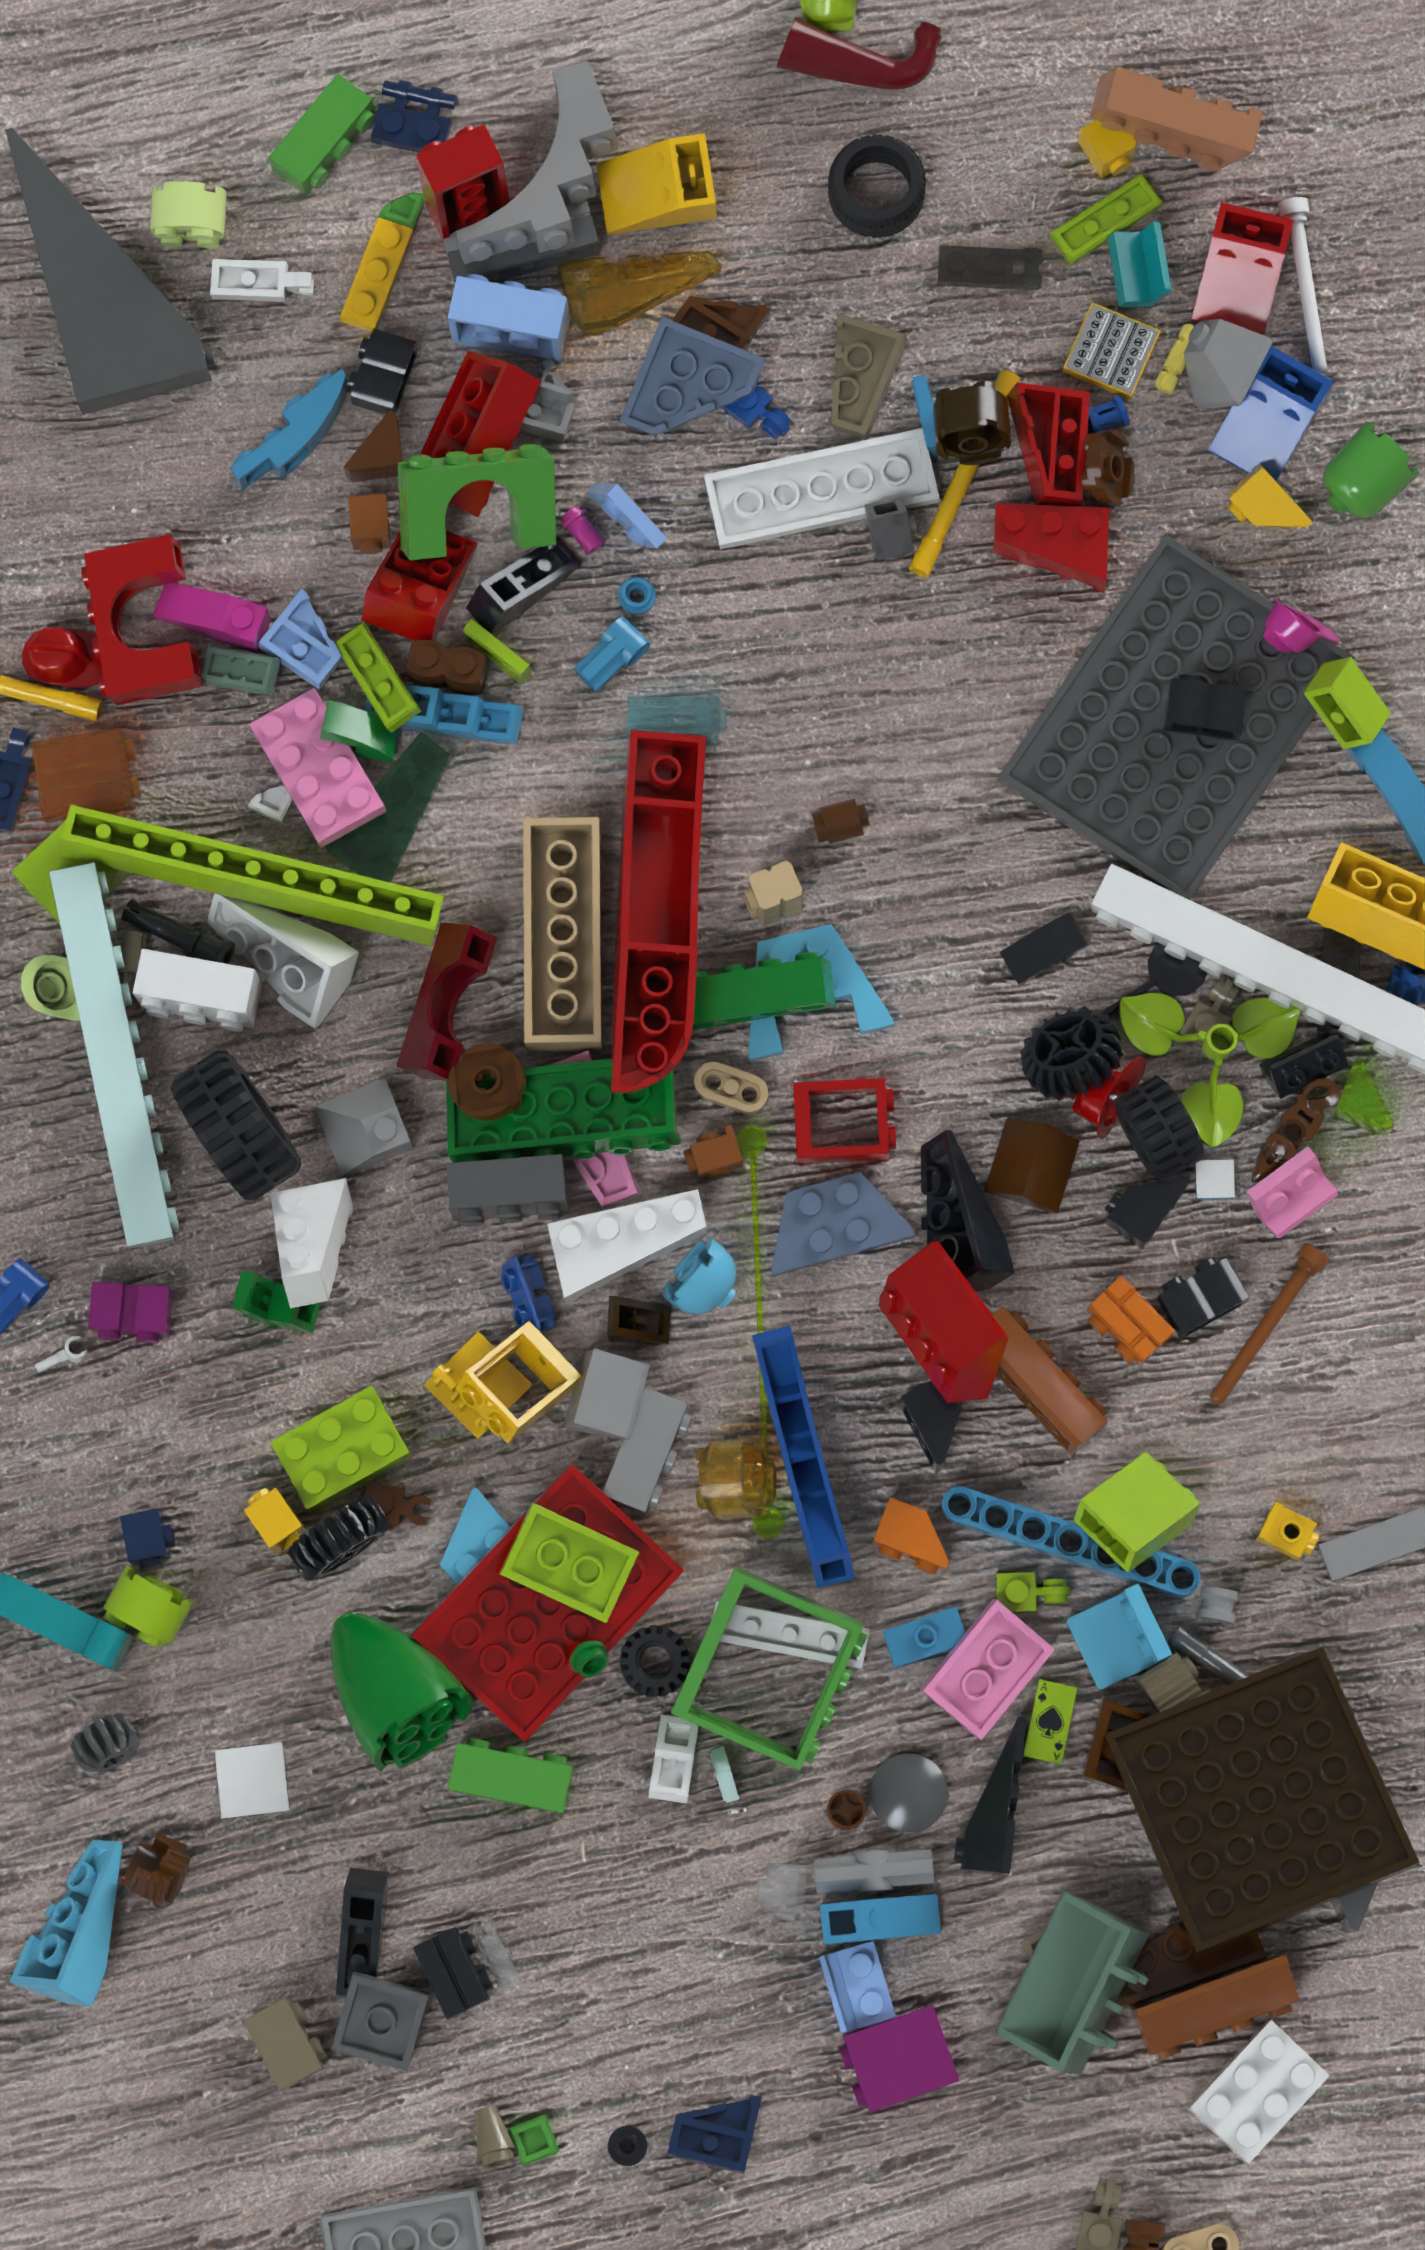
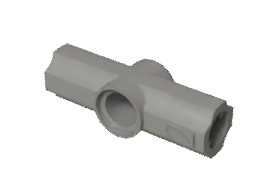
[814,1849,934,1894]

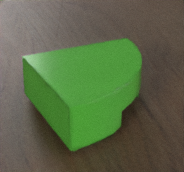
[378,193,425,231]

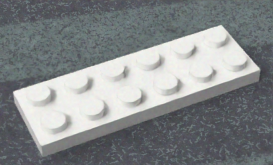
[704,428,940,550]

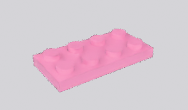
[249,687,387,848]

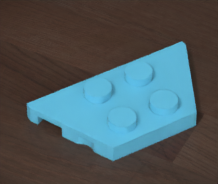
[440,1487,510,1585]

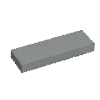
[1317,1506,1425,1582]

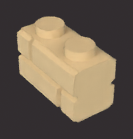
[743,861,803,926]

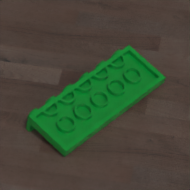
[446,1059,681,1163]

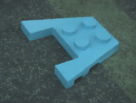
[748,924,894,1062]

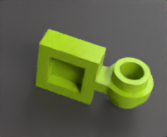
[996,1572,1071,1613]

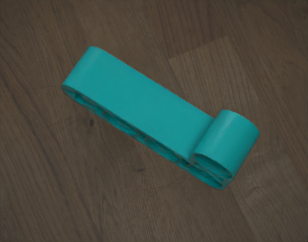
[0,1571,135,1672]

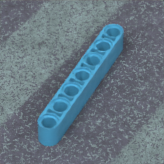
[941,1486,1201,1598]

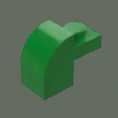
[232,1271,321,1333]

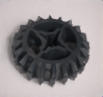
[1020,1006,1124,1101]
[288,1497,389,1581]

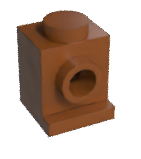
[683,1124,743,1180]

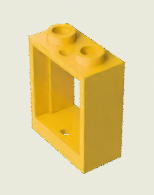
[455,1321,582,1444]

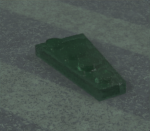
[325,732,451,883]

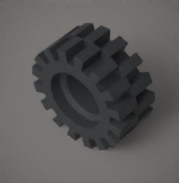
[619,1625,690,1698]

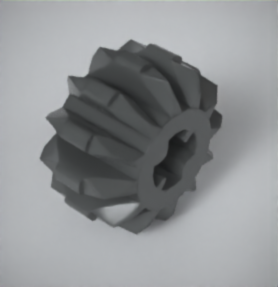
[70,1714,140,1776]

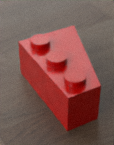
[1007,382,1090,506]
[993,503,1109,593]

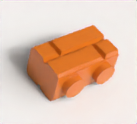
[1087,1275,1175,1366]

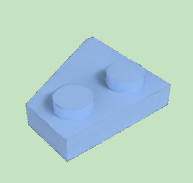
[586,482,667,549]
[258,589,342,689]

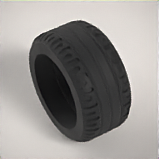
[828,134,926,238]

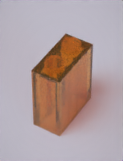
[31,728,141,823]

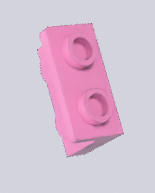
[1246,1146,1338,1238]

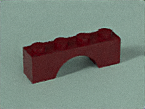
[396,923,497,1081]

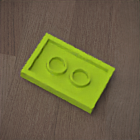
[499,1503,639,1623]

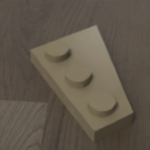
[831,313,908,440]

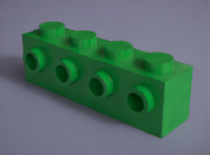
[692,952,836,1031]

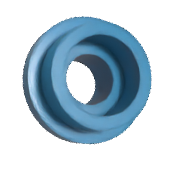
[618,577,656,615]

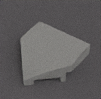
[520,358,575,443]

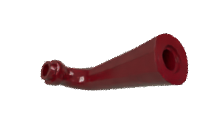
[776,17,942,90]

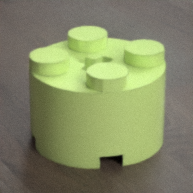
[150,181,226,248]

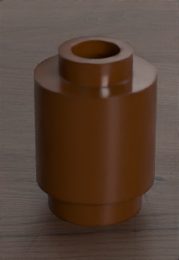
[812,798,870,844]

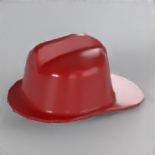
[22,626,103,688]
[1072,1056,1146,1139]

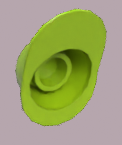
[800,0,858,32]

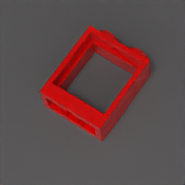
[793,1078,896,1165]

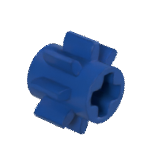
[1387,962,1425,1006]

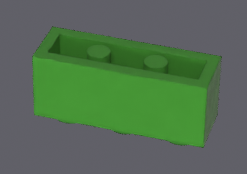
[268,74,375,196]
[448,1738,574,1814]

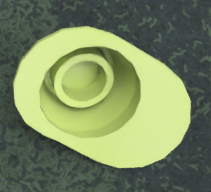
[21,954,80,1021]

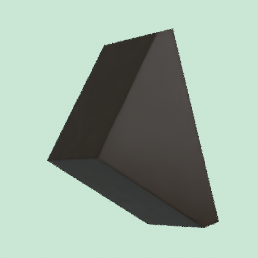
[607,1296,671,1345]

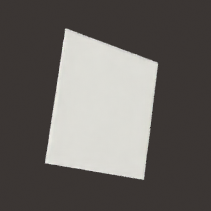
[215,1742,289,1819]

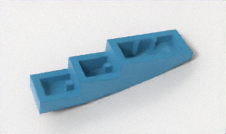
[364,685,524,745]

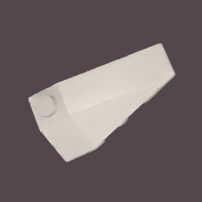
[207,893,359,1028]

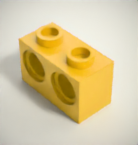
[243,1488,307,1556]

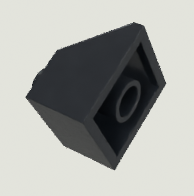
[899,1381,963,1474]

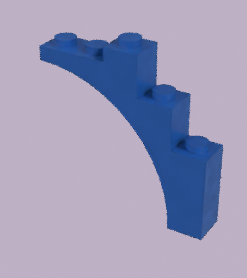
[752,1326,855,1589]

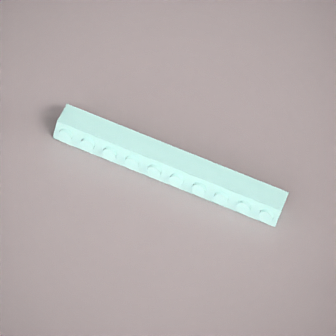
[49,862,179,1249]

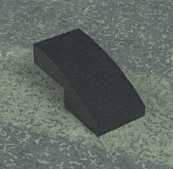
[999,913,1089,985]

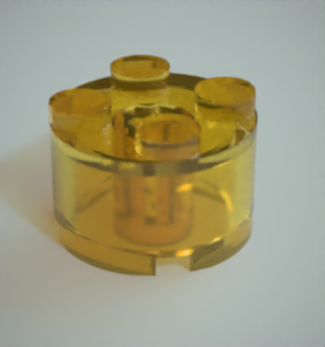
[696,1438,777,1519]

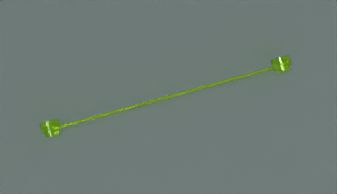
[737,1125,784,1540]

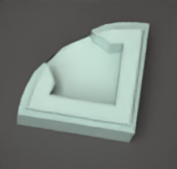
[710,1746,739,1803]

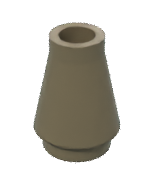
[474,2106,516,2168]

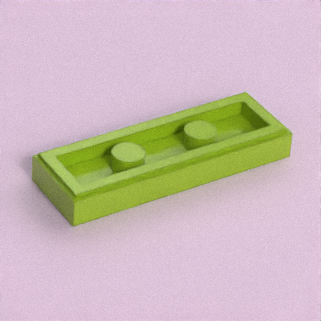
[1049,173,1163,266]
[334,621,422,733]

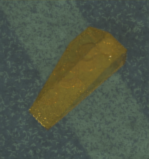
[557,251,722,334]

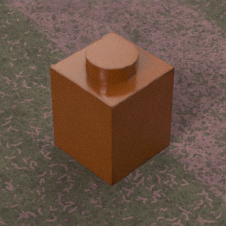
[348,494,391,554]

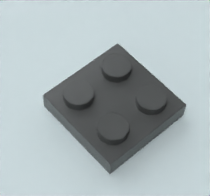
[331,1971,430,2071]

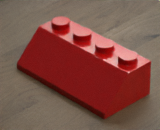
[420,351,541,517]
[878,1241,1009,1403]

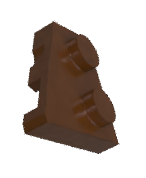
[672,296,770,350]

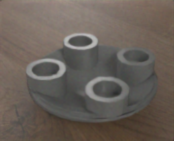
[870,1753,948,1832]

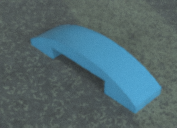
[1347,728,1425,866]

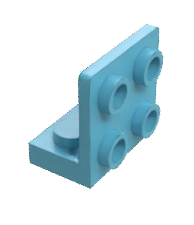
[1066,1583,1172,1690]

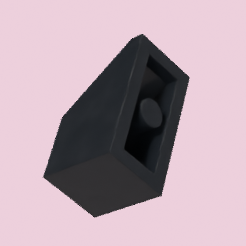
[1104,1178,1189,1250]

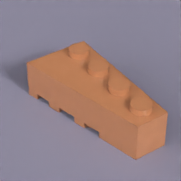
[1090,67,1263,171]

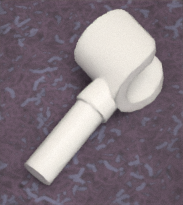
[35,1336,87,1372]

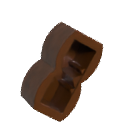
[406,640,488,695]

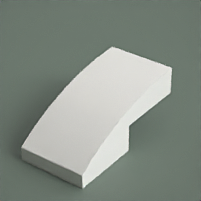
[648,1714,699,1804]

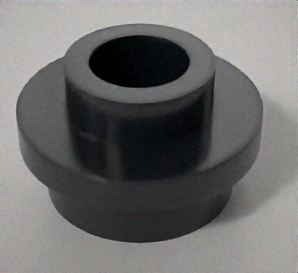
[608,2126,647,2166]

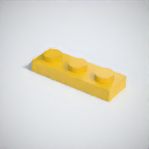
[340,217,414,332]

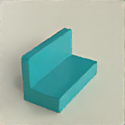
[1107,222,1171,307]

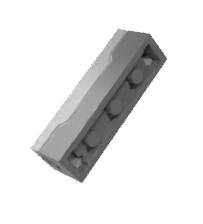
[443,200,600,283]

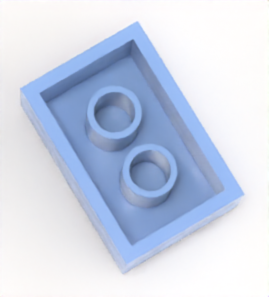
[448,274,570,363]

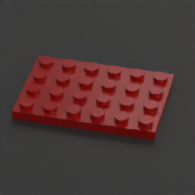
[410,1463,684,1742]

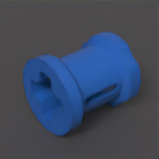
[1088,394,1130,434]

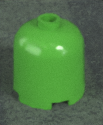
[1323,421,1419,518]

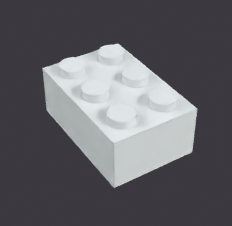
[133,949,263,1032]
[1187,2020,1330,2164]

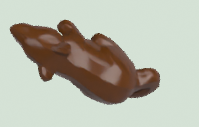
[1252,1078,1341,1183]

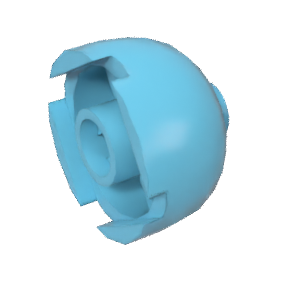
[662,1237,736,1315]

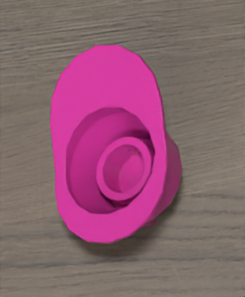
[1263,595,1340,653]

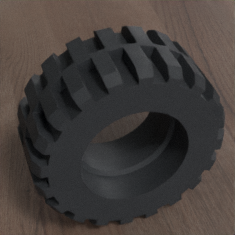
[170,1050,302,1201]

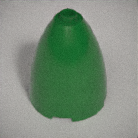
[330,1612,473,1771]

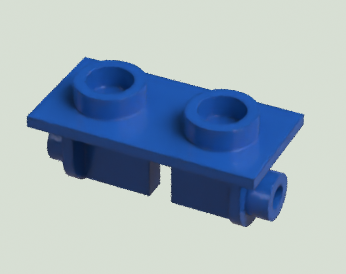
[501,1255,557,1332]

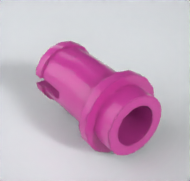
[560,506,606,555]

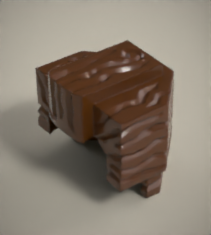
[117,1833,191,1906]

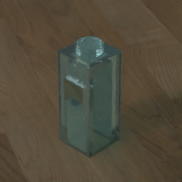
[627,696,727,744]

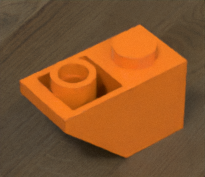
[873,1497,949,1575]

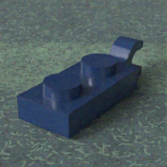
[0,727,33,834]

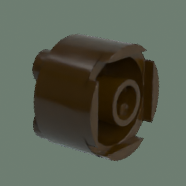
[933,381,1011,465]

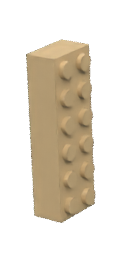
[523,817,603,1052]

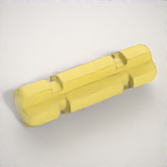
[1155,323,1194,394]

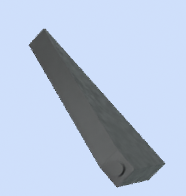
[5,128,215,415]

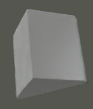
[563,1348,650,1440]

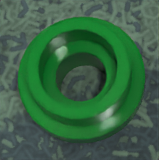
[569,1641,608,1677]

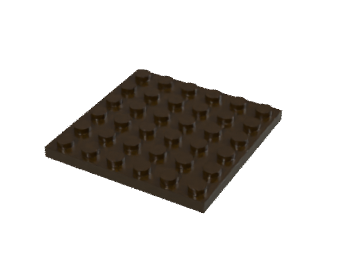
[1104,1647,1419,1956]

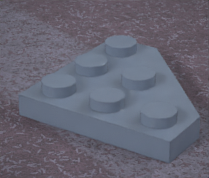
[619,317,766,437]

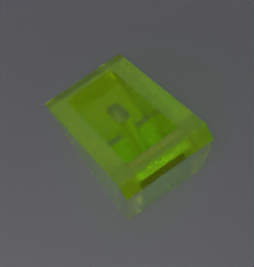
[1332,1057,1394,1136]

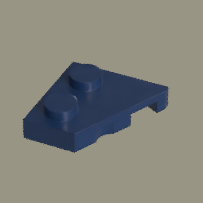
[667,2096,762,2174]

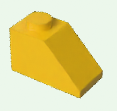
[1078,120,1138,178]
[1226,463,1313,527]

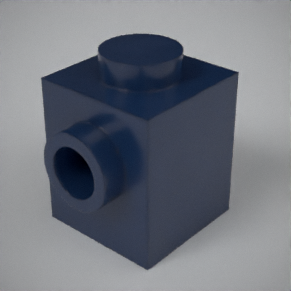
[120,1508,175,1570]

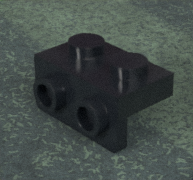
[1259,1032,1349,1099]

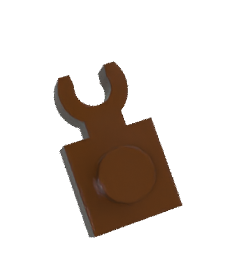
[364,1482,431,1527]

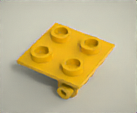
[424,1331,533,1439]

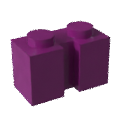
[88,1282,173,1343]

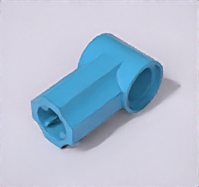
[574,617,651,693]

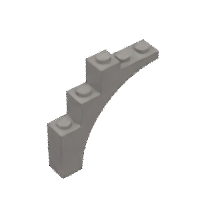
[455,60,618,265]

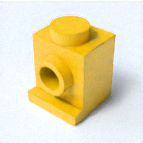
[1256,1502,1320,1561]

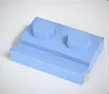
[819,1941,896,2034]

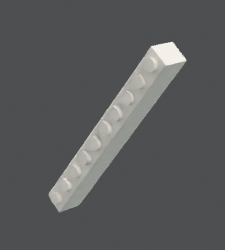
[1091,863,1425,1074]

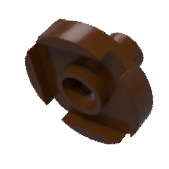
[1082,429,1134,506]
[448,1043,527,1121]

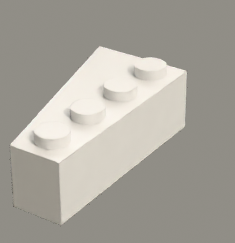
[547,1189,707,1304]

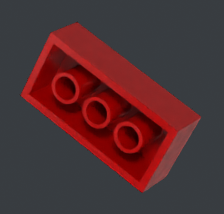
[416,123,510,243]

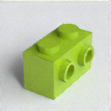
[1303,657,1391,750]

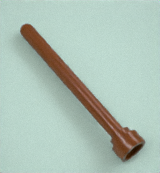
[1210,1243,1330,1405]

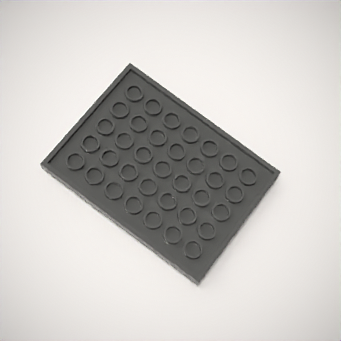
[998,535,1355,900]

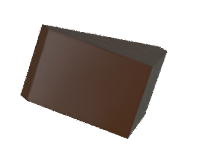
[344,410,403,482]

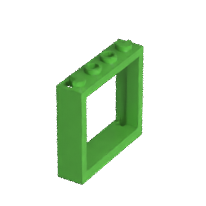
[671,1566,868,1770]

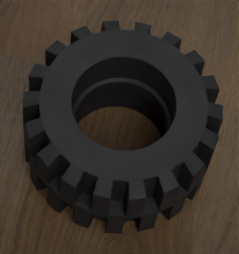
[1115,1075,1204,1182]

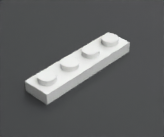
[713,1599,870,1669]

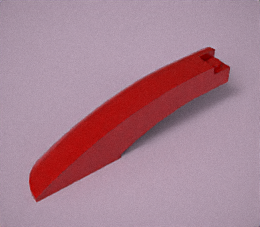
[611,730,706,1093]

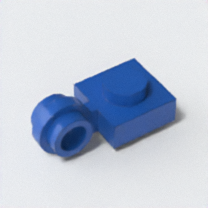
[722,385,791,439]

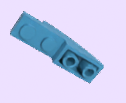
[230,369,348,490]

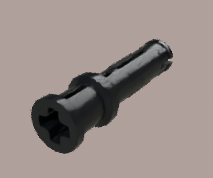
[121,899,235,964]

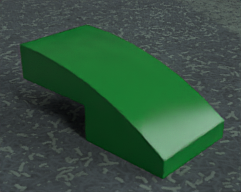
[320,700,399,763]

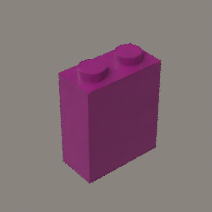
[838,2005,959,2113]

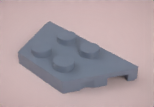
[771,1172,915,1277]

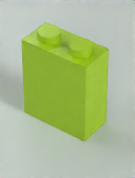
[11,821,131,924]
[1073,1452,1201,1573]

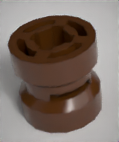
[827,1790,866,1831]
[1123,2219,1165,2250]

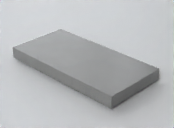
[319,2187,487,2250]

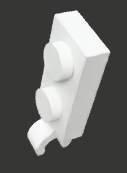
[210,259,314,302]

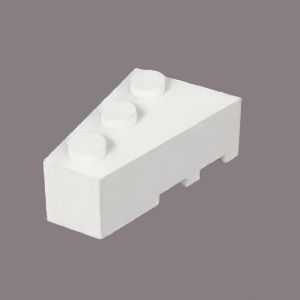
[270,1178,354,1308]

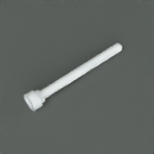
[1278,197,1327,374]

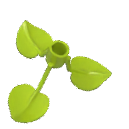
[1119,993,1301,1148]

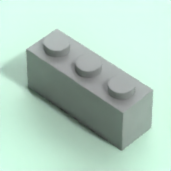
[603,1387,693,1516]

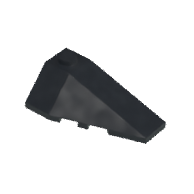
[921,1130,1015,1292]
[954,1717,1026,1876]

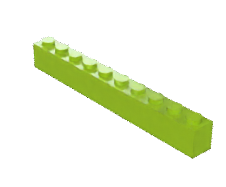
[60,804,444,946]

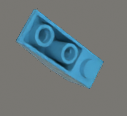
[820,1894,941,1945]

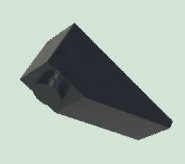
[466,536,582,634]
[336,1867,389,1996]

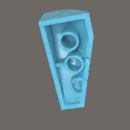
[10,1840,122,2007]

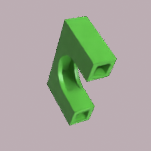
[398,444,556,560]

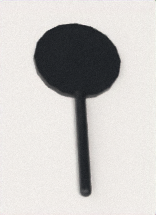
[1100,943,1207,1016]

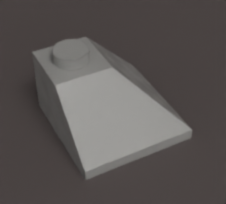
[1184,319,1273,409]
[314,1078,414,1177]

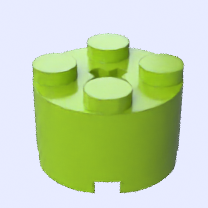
[103,1565,194,1647]

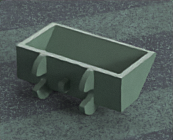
[995,1891,1150,2075]

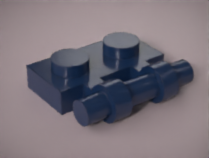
[371,80,457,153]

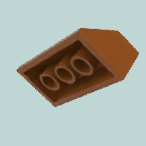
[993,1307,1108,1457]
[1131,1954,1299,2060]

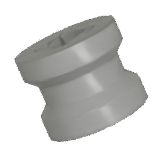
[1196,1586,1240,1625]

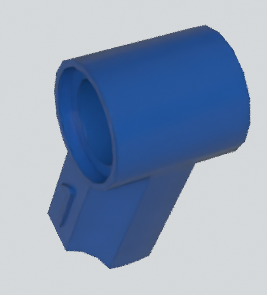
[0,1258,50,1336]

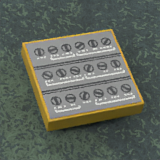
[1062,302,1161,400]

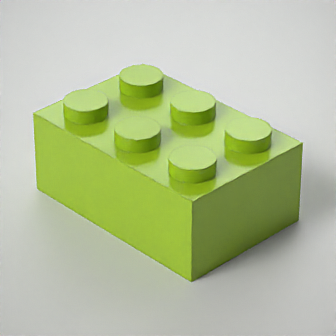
[270,1385,413,1514]

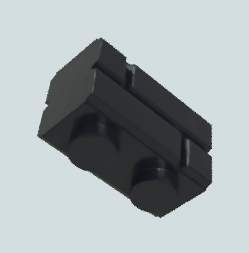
[413,1927,494,2020]

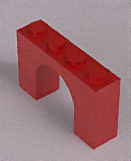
[81,534,203,706]

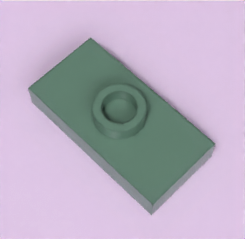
[201,645,281,697]

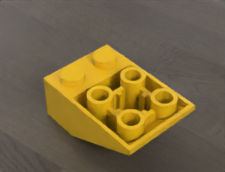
[596,133,717,235]

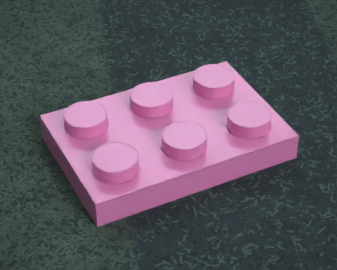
[920,1598,1055,1740]

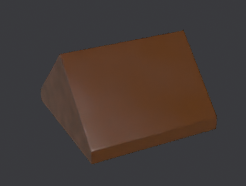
[984,1119,1080,1214]
[1080,1700,1149,1792]

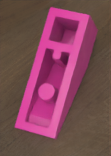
[152,583,271,654]

